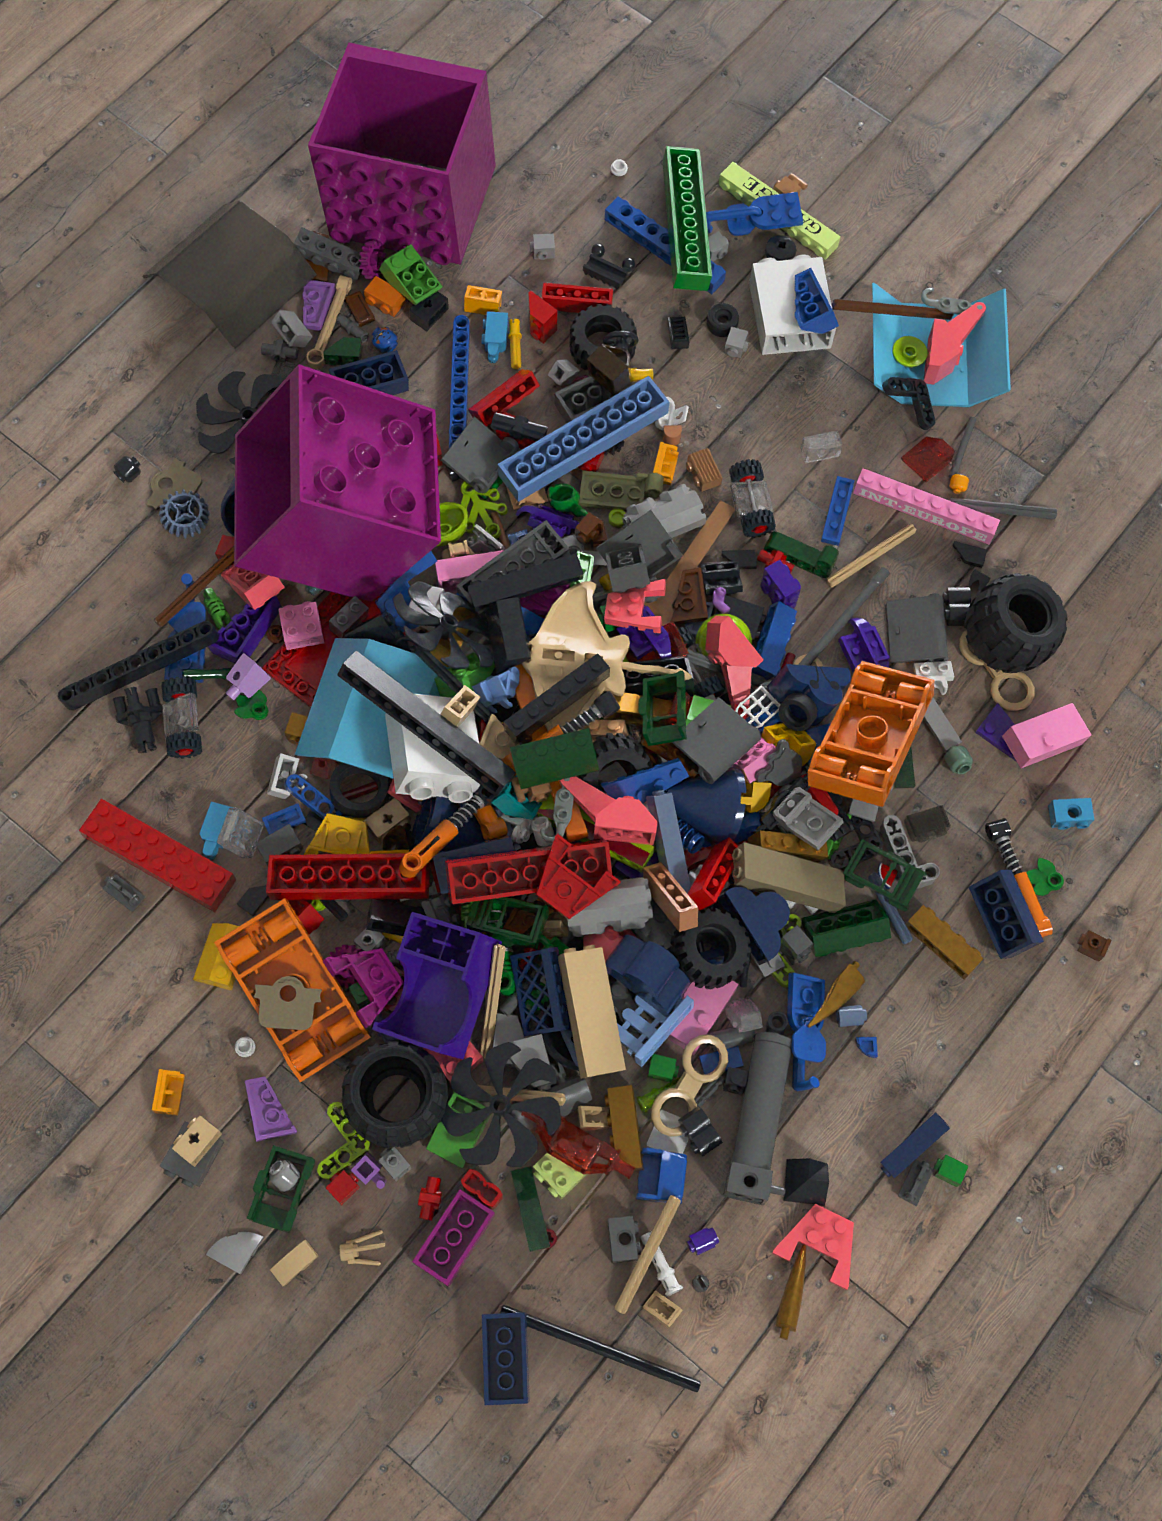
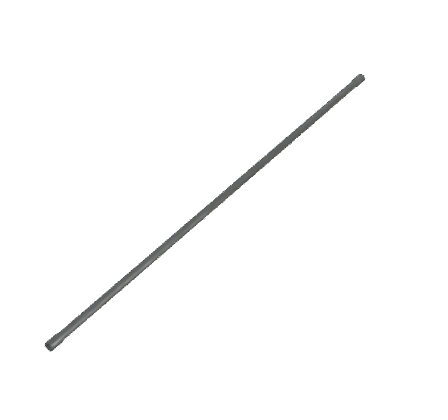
[499,567,890,1016]

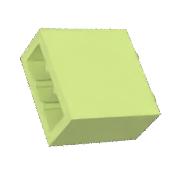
[533,1138,592,1200]

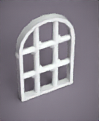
[474,524,506,551]
[735,685,780,728]

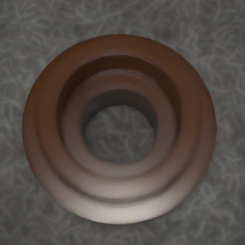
[266,625,284,643]

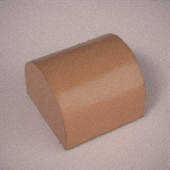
[662,425,682,446]

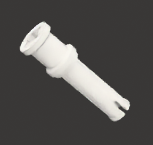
[640,1231,683,1297]

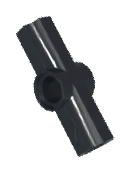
[491,412,548,441]

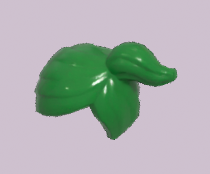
[548,483,588,517]

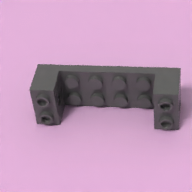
[456,520,569,620]

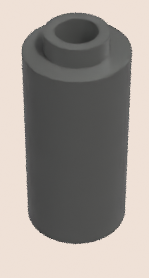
[709,1023,756,1052]

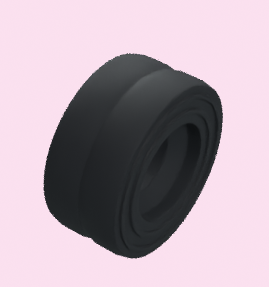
[707,303,739,337]

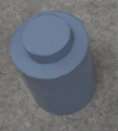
[836,1005,867,1027]

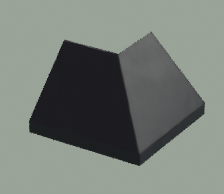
[783,1158,829,1206]

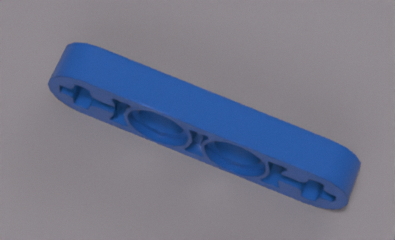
[284,774,348,820]

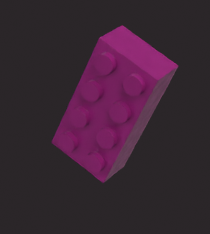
[412,1189,495,1288]

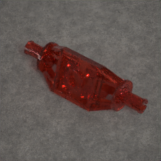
[521,1111,636,1179]

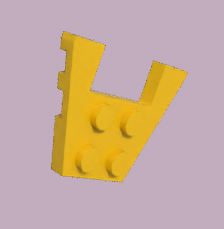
[304,813,370,855]

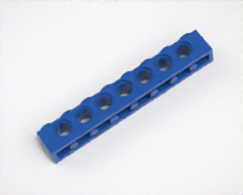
[604,196,726,295]

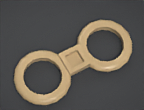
[959,630,1035,711]
[651,1034,728,1137]

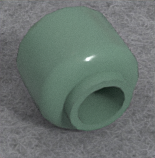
[944,745,973,774]

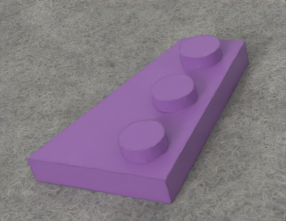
[302,279,336,331]
[245,1076,297,1142]

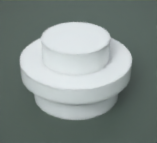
[611,159,628,176]
[235,1037,256,1057]

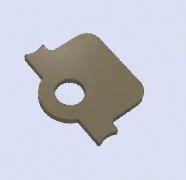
[146,458,202,512]
[254,976,322,1030]

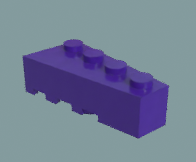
[208,596,282,664]

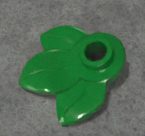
[234,690,269,720]
[1027,858,1064,896]

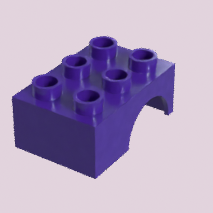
[372,912,502,1059]

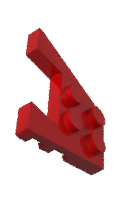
[536,833,621,920]

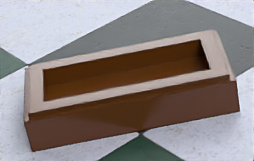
[344,291,375,327]

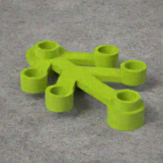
[460,481,508,539]

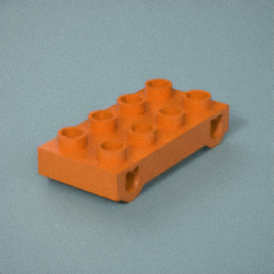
[808,661,935,807]
[214,898,372,1082]

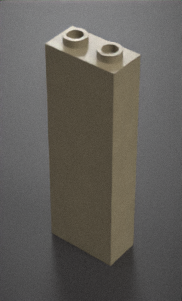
[732,842,846,913]

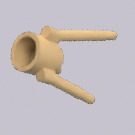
[340,1230,385,1266]

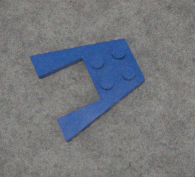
[375,551,468,632]

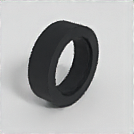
[330,763,389,818]

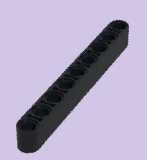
[58,621,219,710]

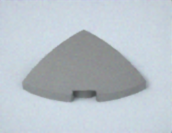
[206,1232,264,1274]

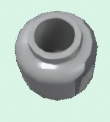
[269,1160,300,1192]

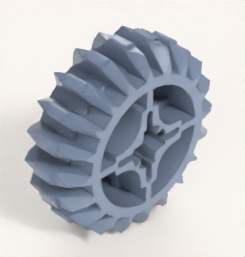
[159,489,210,539]

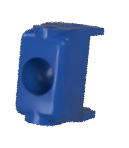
[636,1148,687,1204]

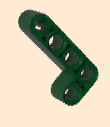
[764,531,839,578]

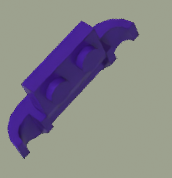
[515,504,580,537]
[616,605,671,660]
[838,618,890,672]

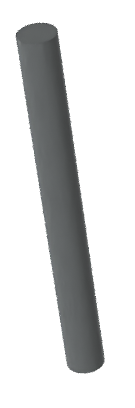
[949,417,977,479]

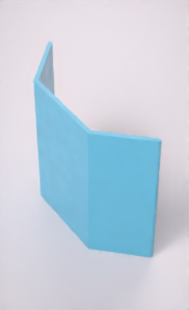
[872,283,1011,407]
[295,638,450,779]

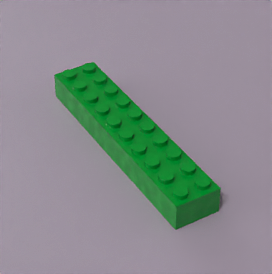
[663,146,712,291]

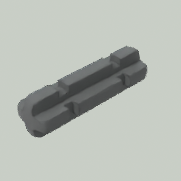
[694,1075,725,1107]

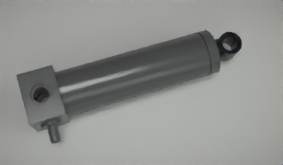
[723,1011,792,1206]

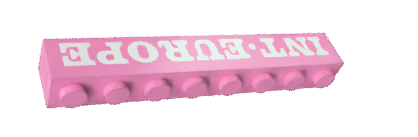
[853,468,1000,545]

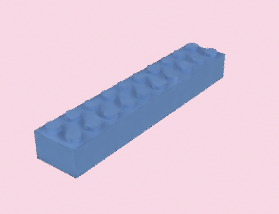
[498,376,670,502]

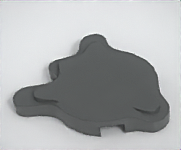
[755,739,803,786]

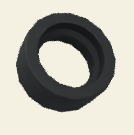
[778,693,818,731]

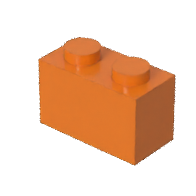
[364,276,406,317]

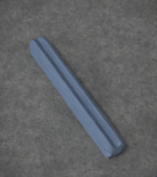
[868,872,913,944]

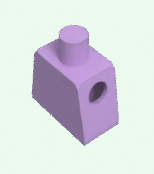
[226,653,271,700]

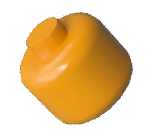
[949,474,969,494]

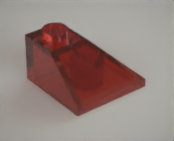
[901,436,955,482]

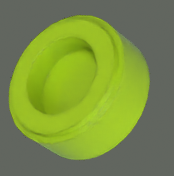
[608,509,626,528]

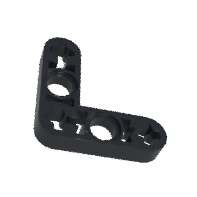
[882,377,935,430]
[830,808,883,870]

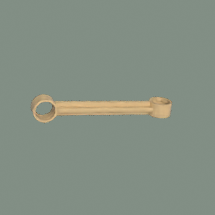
[307,275,352,370]

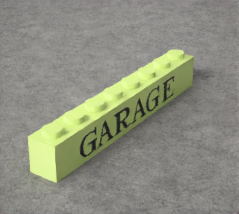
[719,162,841,260]

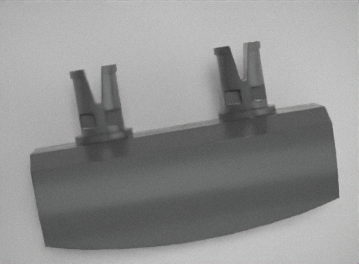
[510,1062,592,1129]

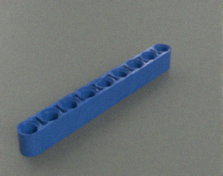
[449,315,470,449]

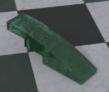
[511,1166,550,1252]

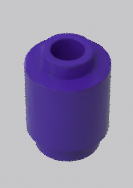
[687,1227,719,1256]

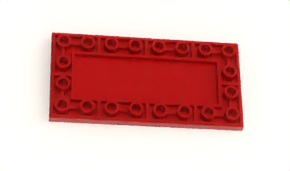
[262,590,385,708]

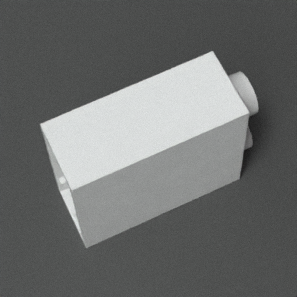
[749,255,836,355]
[385,694,480,803]

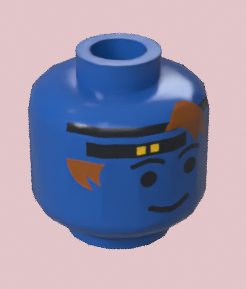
[372,327,398,353]

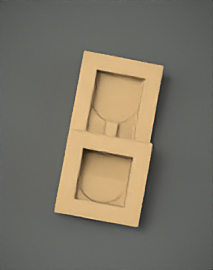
[270,1240,318,1286]

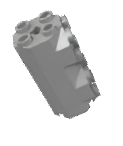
[622,484,706,538]
[567,877,653,937]

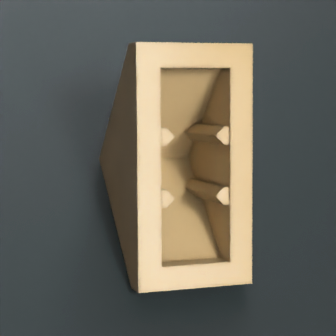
[577,1106,612,1132]
[643,1290,683,1329]

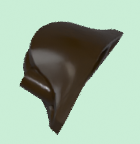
[383,823,412,851]

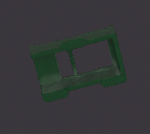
[639,671,687,746]
[843,839,927,912]
[466,897,549,950]
[247,1145,315,1233]

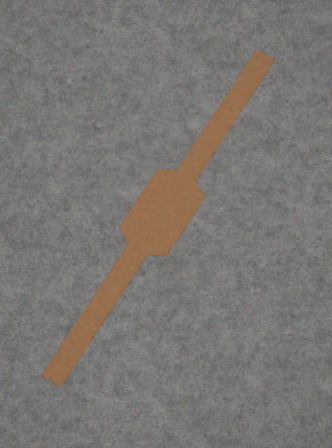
[611,500,736,663]

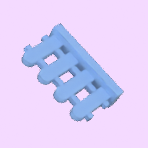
[617,995,694,1067]

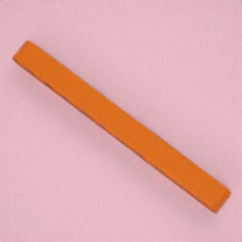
[507,663,588,843]

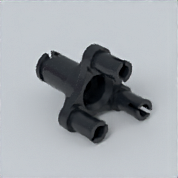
[113,687,164,753]

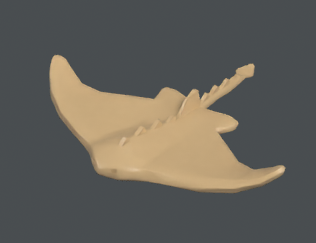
[522,581,692,731]

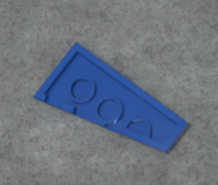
[601,758,689,804]

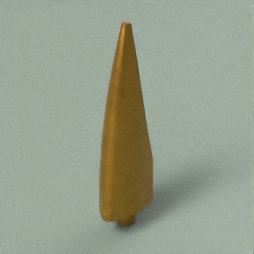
[807,961,865,1028]
[775,1244,806,1340]

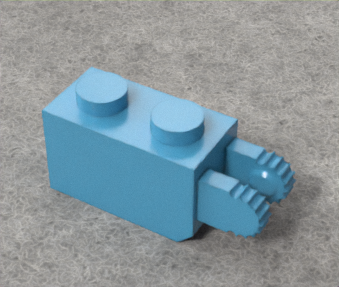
[481,312,508,363]
[199,802,237,860]

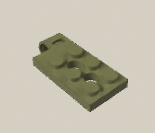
[579,471,664,511]

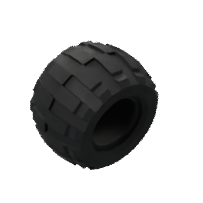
[964,573,1068,673]
[341,1040,448,1148]

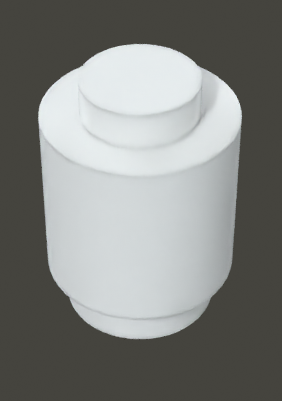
[532,816,555,847]

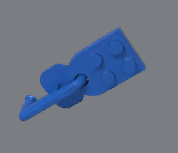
[706,192,803,236]
[164,573,206,683]
[787,972,826,1091]

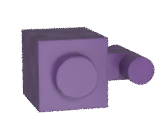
[351,1151,387,1189]

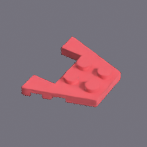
[604,579,666,633]
[772,1204,854,1290]

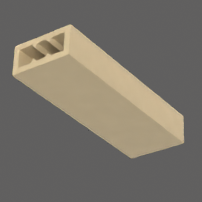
[558,945,626,1079]

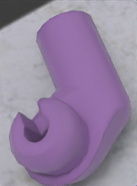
[712,587,730,614]

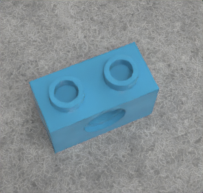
[1048,798,1095,830]

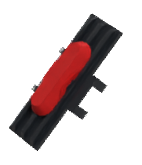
[789,763,856,842]

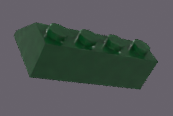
[510,728,600,790]
[801,899,891,957]

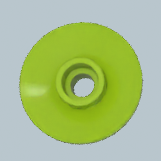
[893,336,928,367]

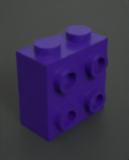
[760,560,801,608]

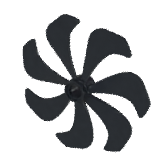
[196,371,284,465]
[393,581,493,669]
[441,1042,561,1167]

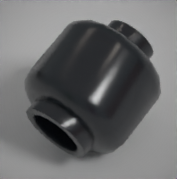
[114,456,141,483]

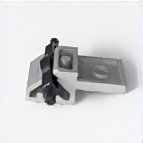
[753,773,843,850]

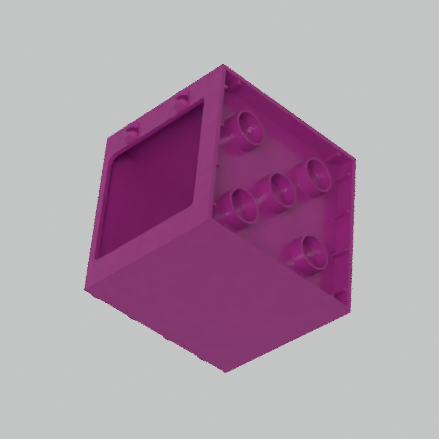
[308,42,496,265]
[234,364,441,602]

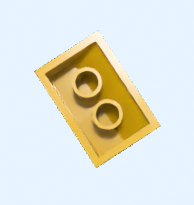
[193,923,239,991]

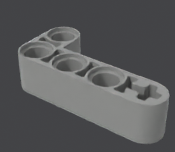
[880,815,940,889]

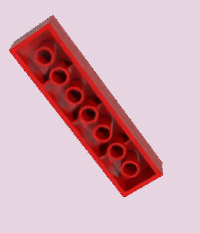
[79,799,236,913]
[445,839,612,904]
[266,853,431,900]

